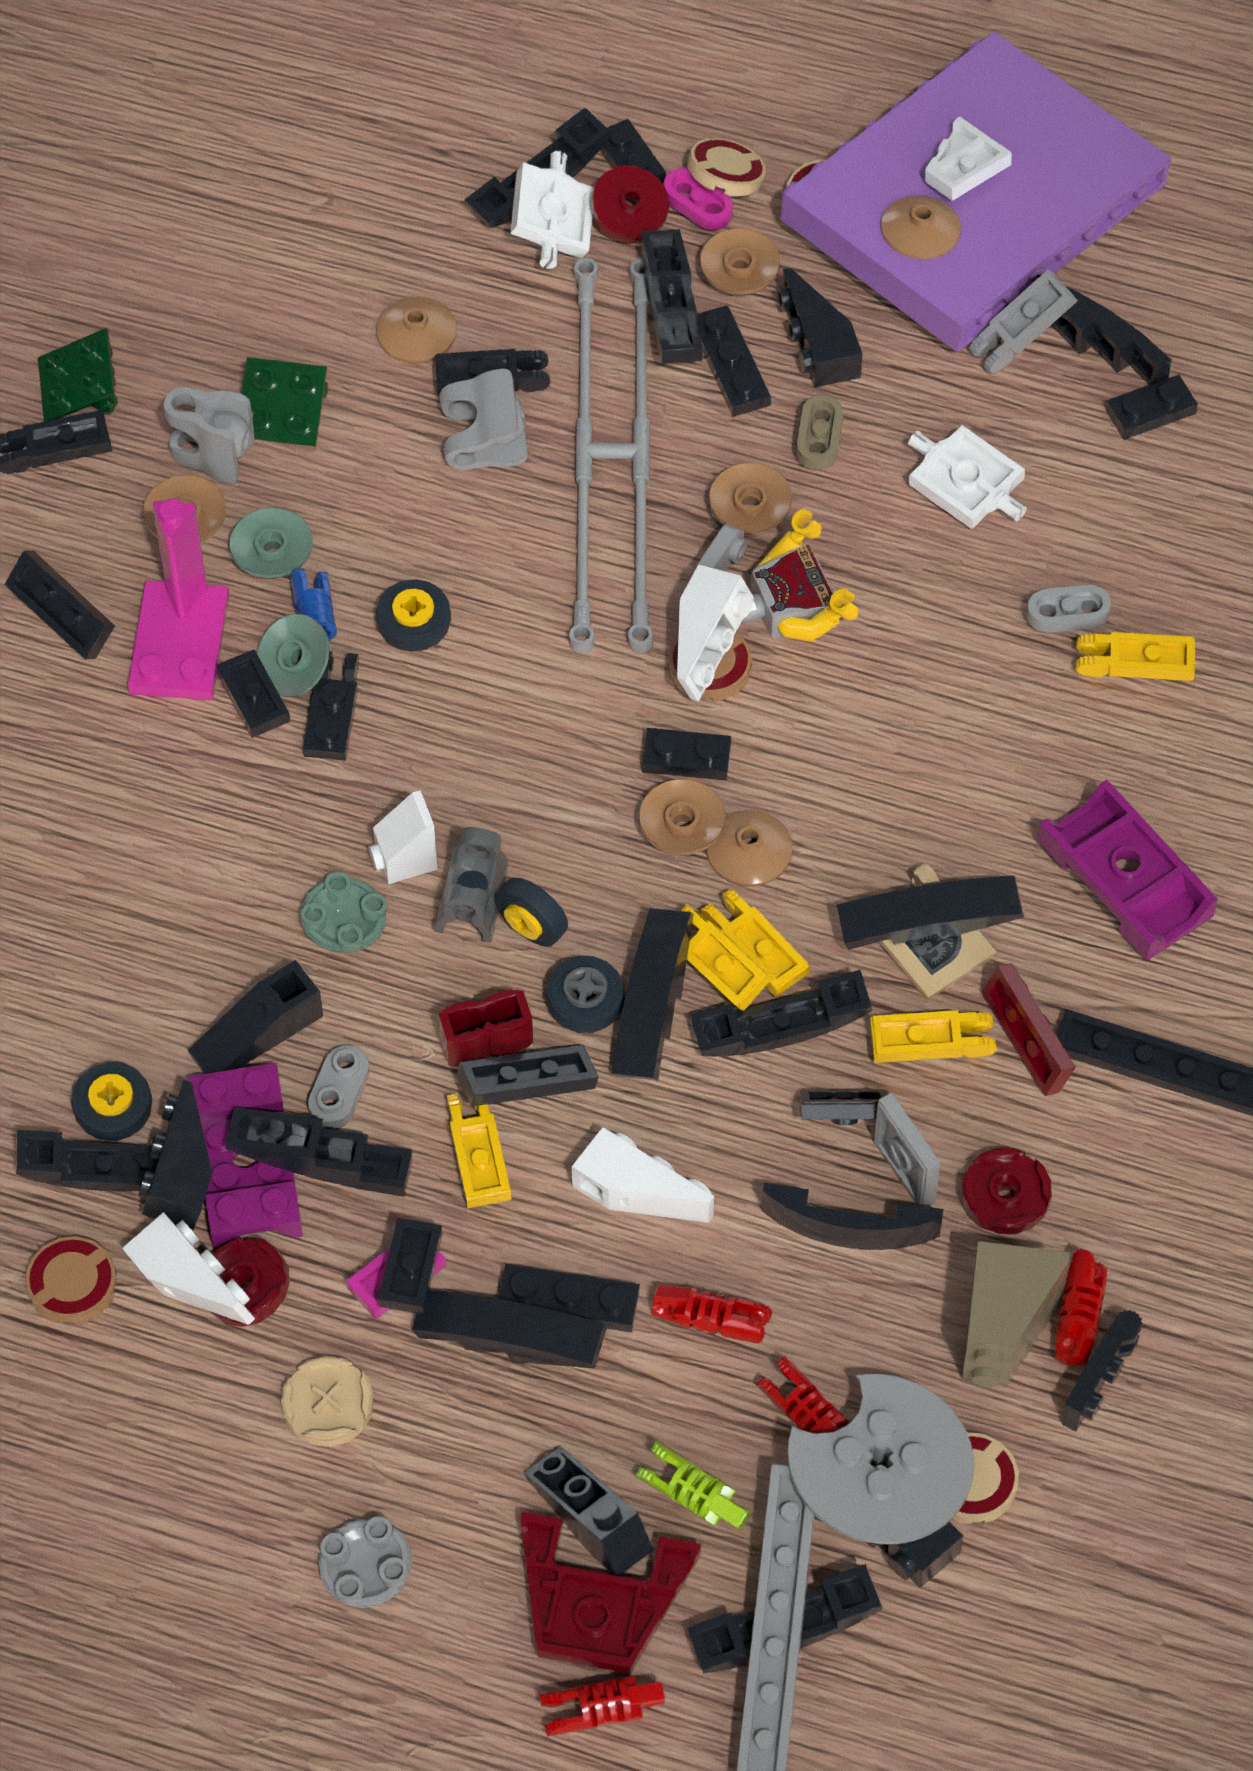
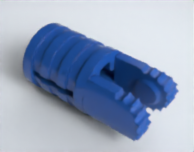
[291,569,337,641]

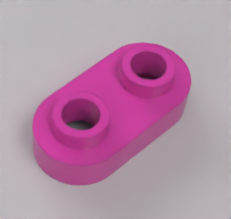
[664,168,733,230]

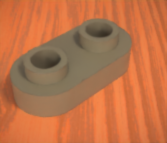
[797,395,843,470]

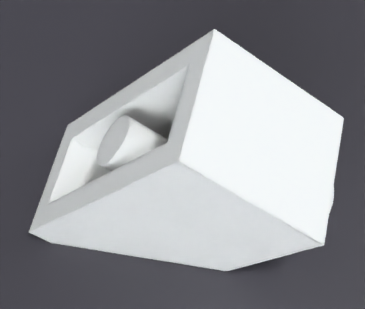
[368,790,438,885]

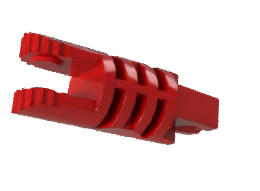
[1055,1248,1108,1366]
[652,1285,773,1344]
[756,1355,849,1434]
[539,1676,665,1737]

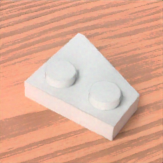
[925,117,1012,201]

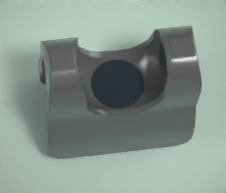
[435,827,508,943]

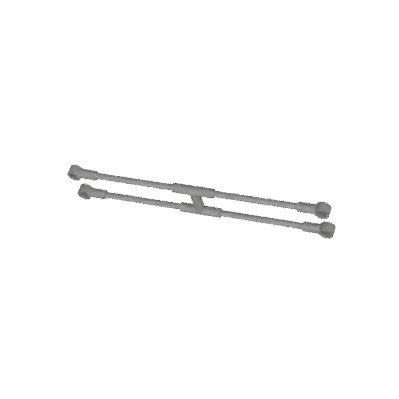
[569,258,653,654]

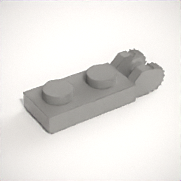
[969,269,1078,374]

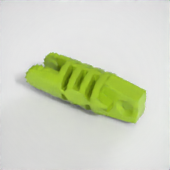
[635,1440,752,1529]

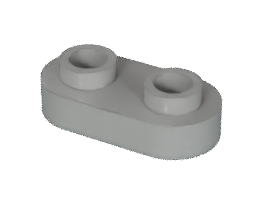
[693,523,748,574]
[1027,585,1111,633]
[308,1045,369,1130]

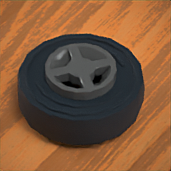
[546,956,624,1033]

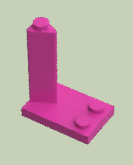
[128,499,229,700]

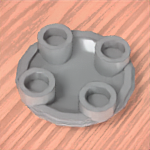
[319,1516,412,1608]

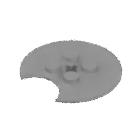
[787,1374,974,1544]

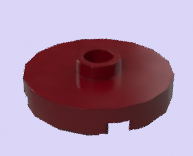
[589,165,669,243]
[962,1148,1052,1234]
[211,1237,290,1327]

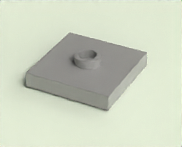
[874,1093,941,1207]

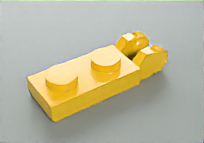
[1076,632,1195,681]
[701,889,810,998]
[681,904,772,1011]
[870,1010,997,1063]
[447,1093,512,1208]

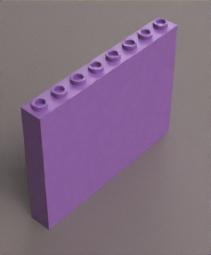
[780,31,1171,353]

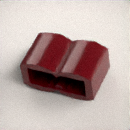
[438,990,533,1067]

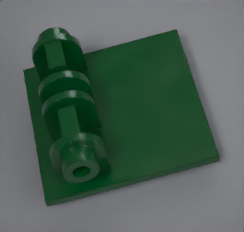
[38,328,118,421]
[242,357,328,447]

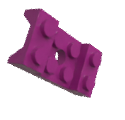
[1037,779,1218,961]
[188,1063,303,1251]

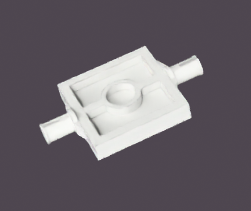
[510,151,594,269]
[908,425,1027,529]

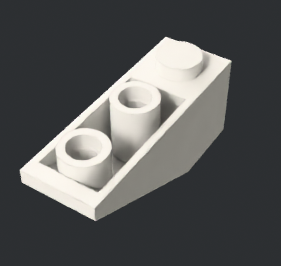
[677,564,754,702]
[572,1127,714,1223]
[122,1212,255,1325]

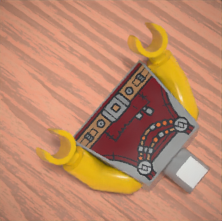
[741,509,859,642]

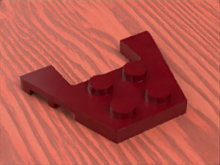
[520,1511,701,1674]

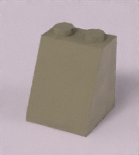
[962,1241,1070,1387]

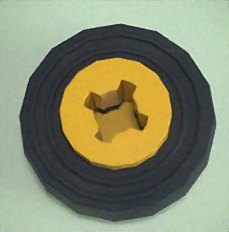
[376,579,451,652]
[495,878,568,946]
[71,1062,153,1141]

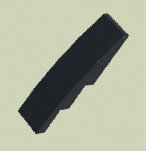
[641,229,703,364]
[1031,275,1172,385]
[837,875,1024,950]
[611,908,693,1081]
[226,1107,413,1197]
[412,1290,607,1369]

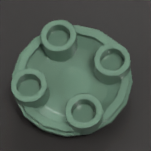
[301,872,387,953]

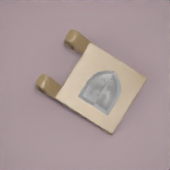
[879,864,997,1001]

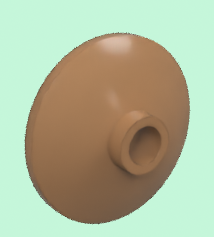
[881,195,961,259]
[700,228,780,294]
[376,297,457,364]
[709,463,792,533]
[143,475,226,542]
[639,779,725,855]
[706,810,792,887]

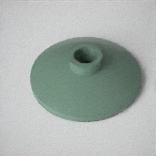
[230,508,313,578]
[257,614,329,697]

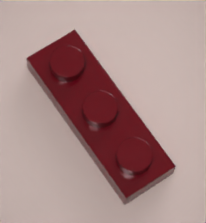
[982,963,1076,1096]

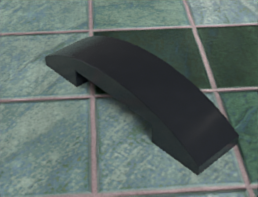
[464,108,611,228]
[690,970,872,1057]
[16,1130,158,1191]
[761,1183,943,1250]
[687,1564,882,1674]

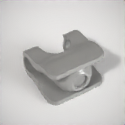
[440,369,528,470]
[163,387,255,484]

